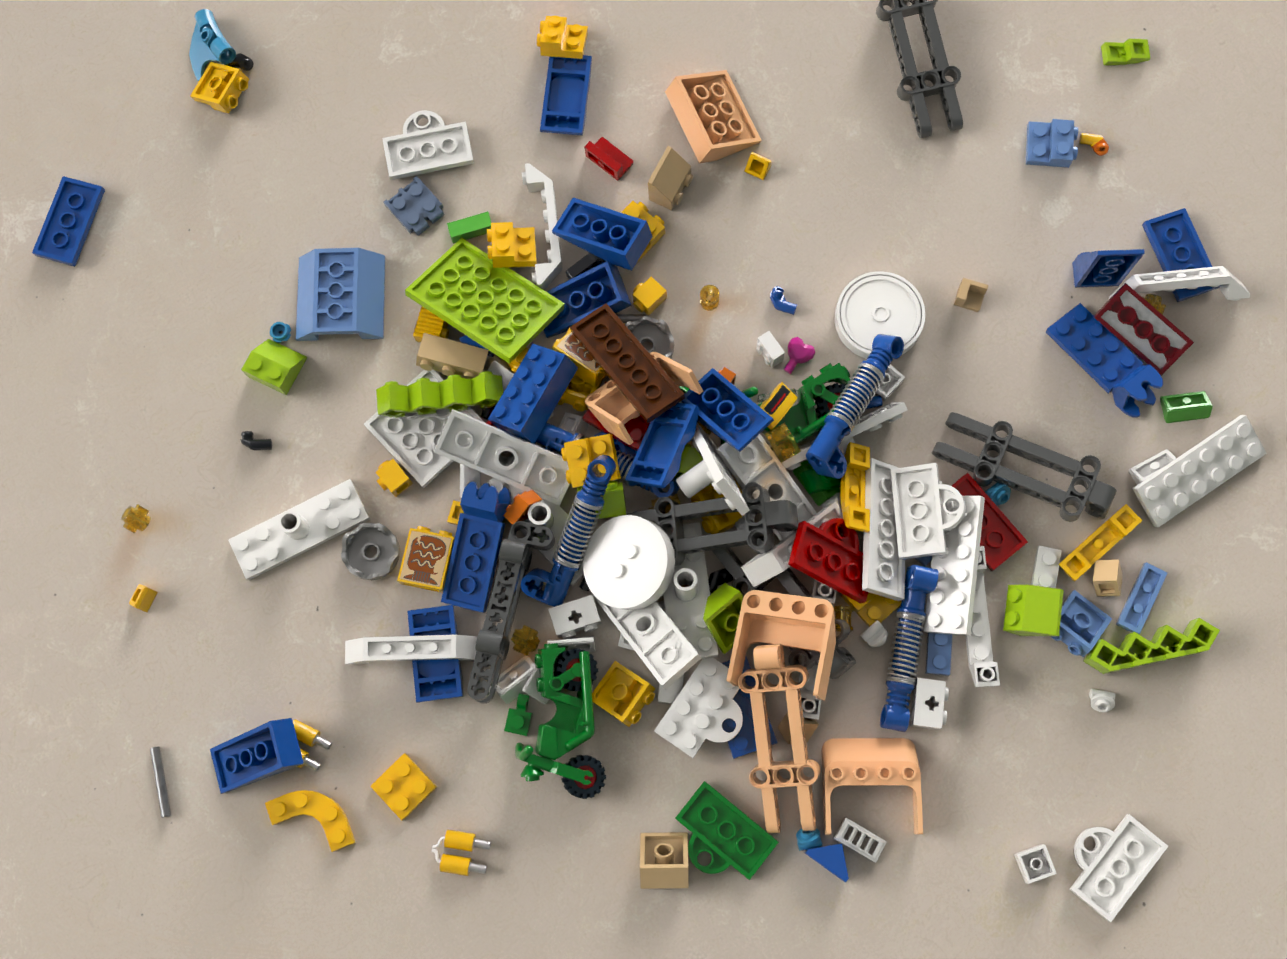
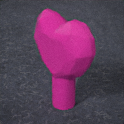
[784,337,815,374]

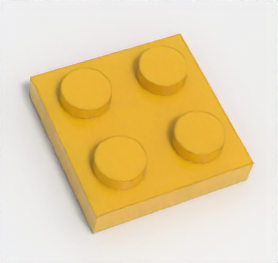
[370,753,437,821]

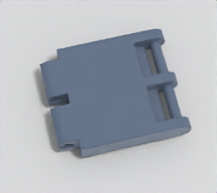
[383,176,445,236]

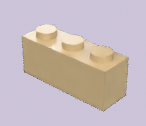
[416,333,489,379]

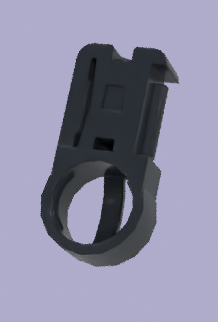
[565,252,606,280]

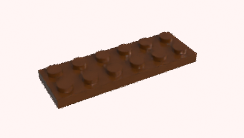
[570,303,685,423]

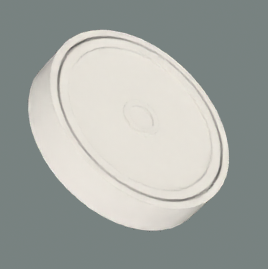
[835,271,925,359]
[583,515,675,610]

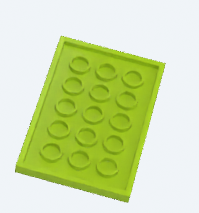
[405,238,565,364]

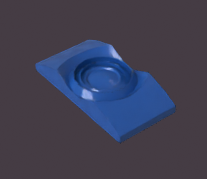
[540,55,592,136]
[625,403,699,488]
[407,605,463,703]

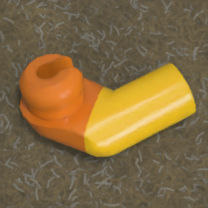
[1079,133,1109,156]

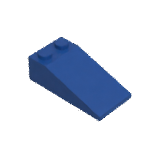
[552,198,653,271]
[1072,249,1145,288]
[544,261,632,338]
[681,368,774,452]
[210,718,304,794]

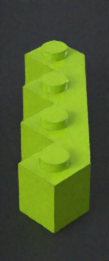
[376,371,503,418]
[1083,618,1220,674]

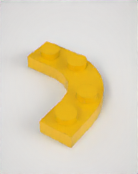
[265,790,356,852]

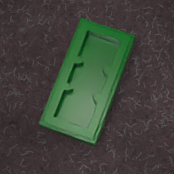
[800,469,841,494]

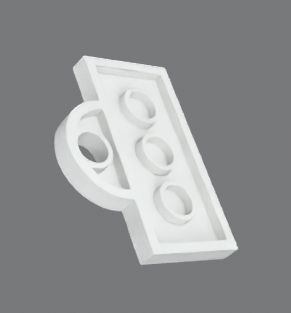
[382,110,474,180]
[891,463,966,560]
[654,658,743,758]
[1069,814,1168,922]

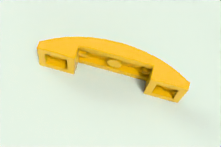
[840,442,870,532]
[1058,504,1143,581]

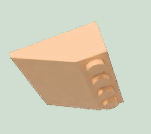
[665,70,762,163]

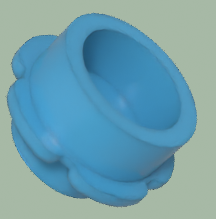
[270,322,291,343]

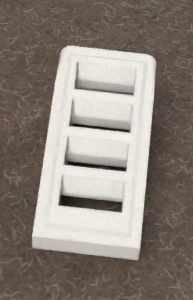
[833,817,887,863]

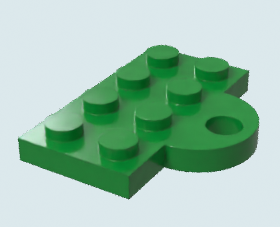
[675,781,779,880]

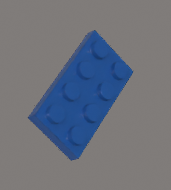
[32,176,105,267]
[1142,208,1221,302]
[722,656,778,759]

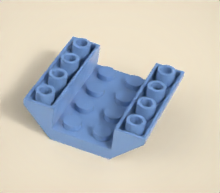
[296,248,385,341]

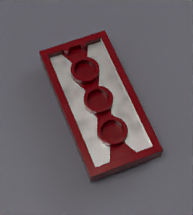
[1093,283,1194,376]

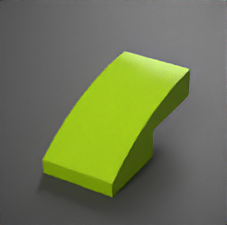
[1101,38,1151,66]

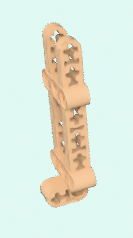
[738,644,821,834]

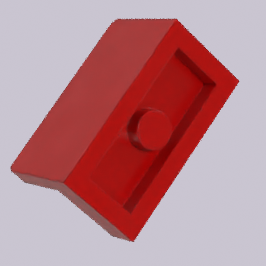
[584,137,633,181]

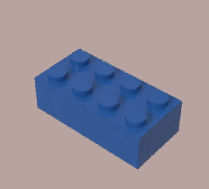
[488,344,578,444]

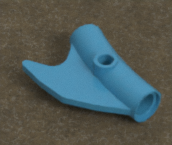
[189,9,236,81]

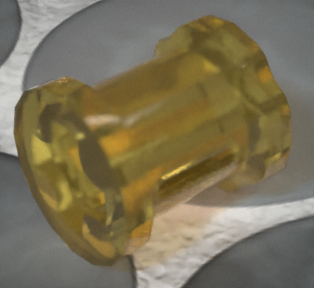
[700,285,720,311]
[833,606,854,632]

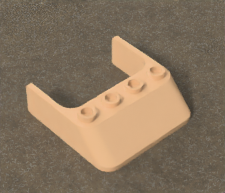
[585,352,703,445]
[726,590,836,701]
[821,738,923,835]

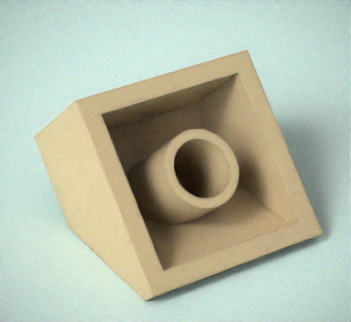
[648,146,693,211]
[640,832,689,889]

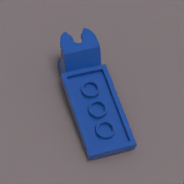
[1046,303,1163,418]
[441,482,512,613]

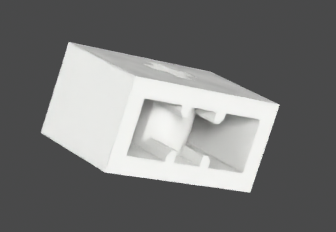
[548,595,602,639]
[910,678,949,730]

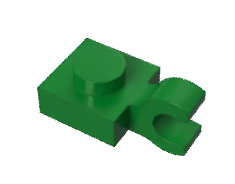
[504,693,533,736]

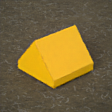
[744,152,772,180]
[129,584,158,612]

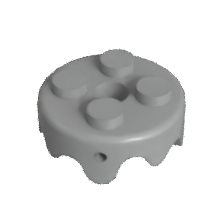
[625,316,674,359]
[341,523,400,581]

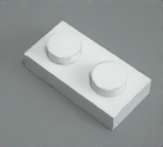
[1031,546,1062,588]

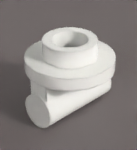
[860,620,888,647]
[1089,689,1115,712]

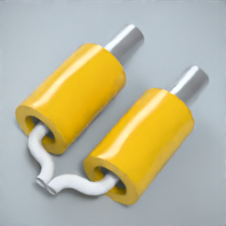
[293,719,332,771]
[432,829,491,876]

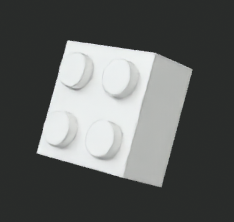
[756,331,785,368]
[874,365,905,401]
[1014,844,1057,884]

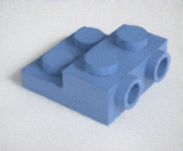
[1026,119,1078,168]
[1050,590,1112,657]

